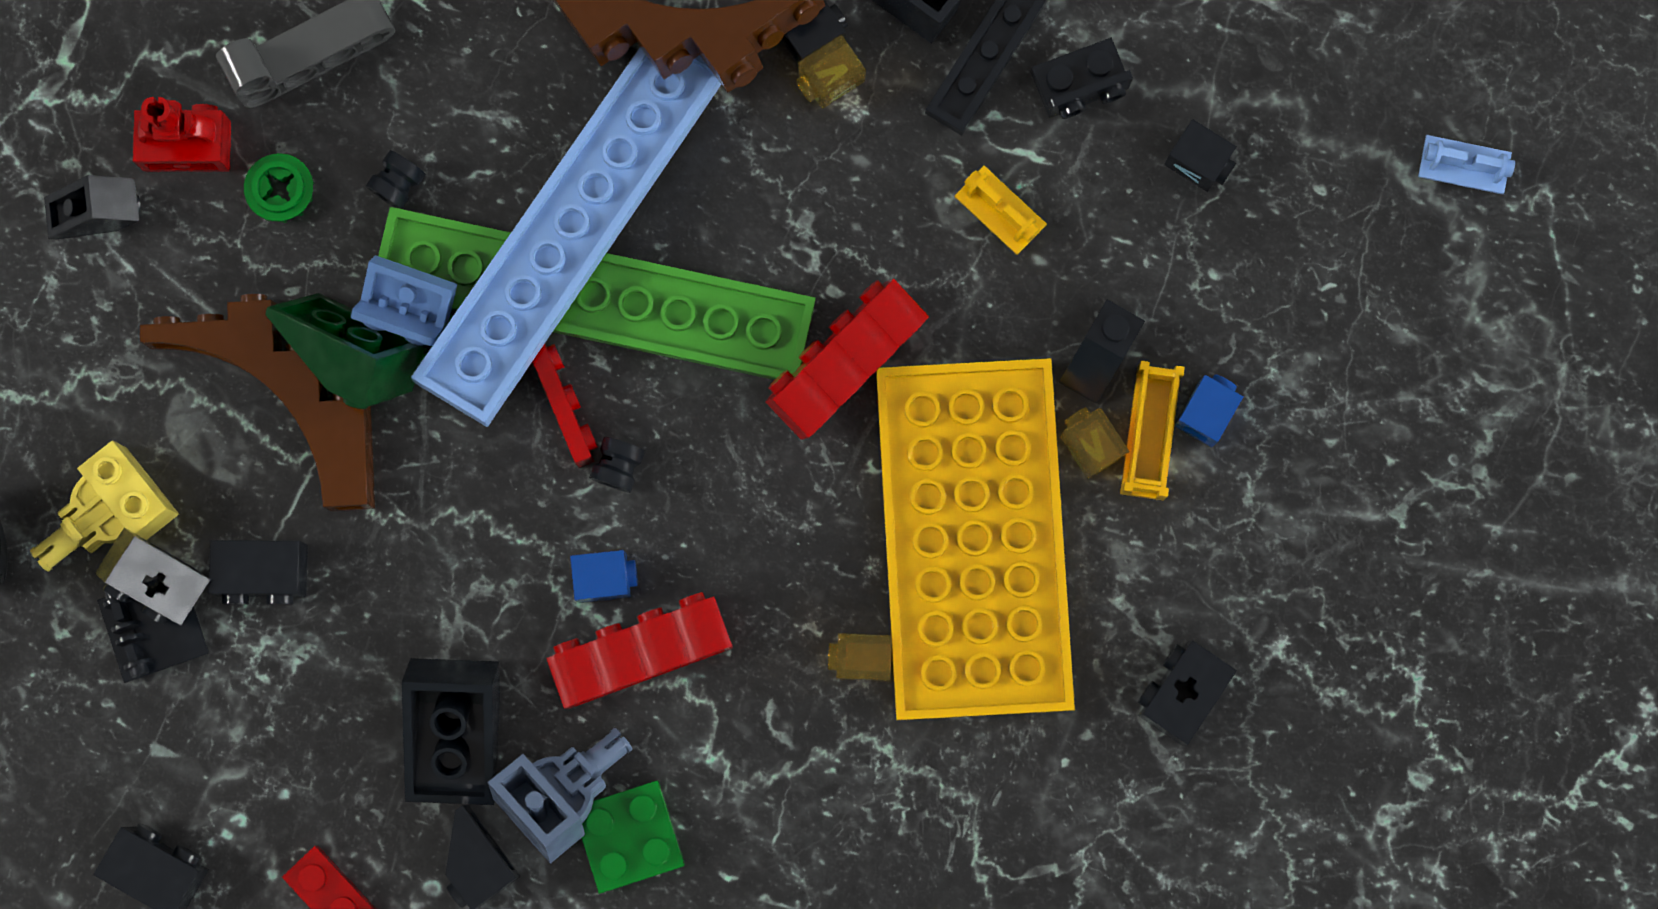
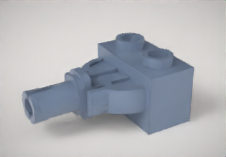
[488,728,632,864]

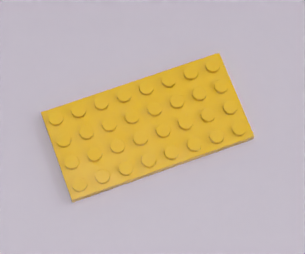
[876,358,1075,721]

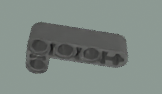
[216,0,395,108]

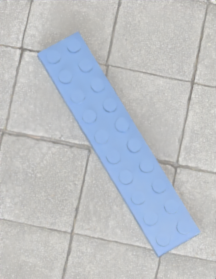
[411,48,721,427]

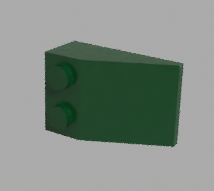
[265,293,425,409]

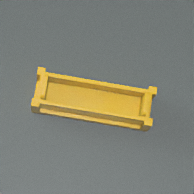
[1120,361,1185,501]

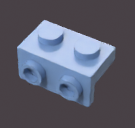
[351,255,457,346]

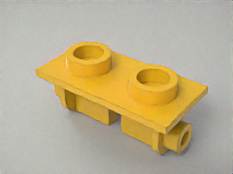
[954,166,1047,255]

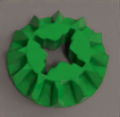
[244,153,315,223]

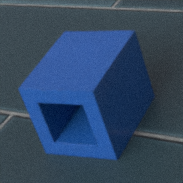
[1174,375,1244,448]
[570,550,638,603]

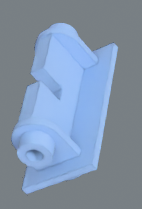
[1418,135,1515,195]

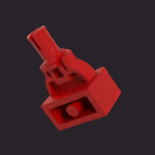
[133,97,231,172]

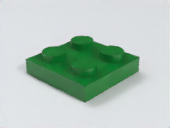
[582,780,685,894]

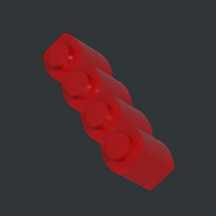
[765,278,929,440]
[546,592,733,709]

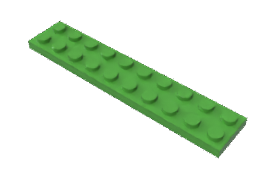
[378,207,816,380]

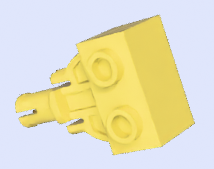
[30,440,179,572]

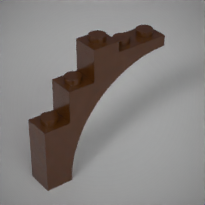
[553,0,825,93]
[140,294,375,511]

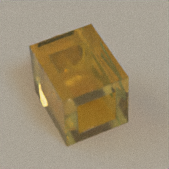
[796,35,866,109]
[1060,407,1130,480]
[828,633,892,682]

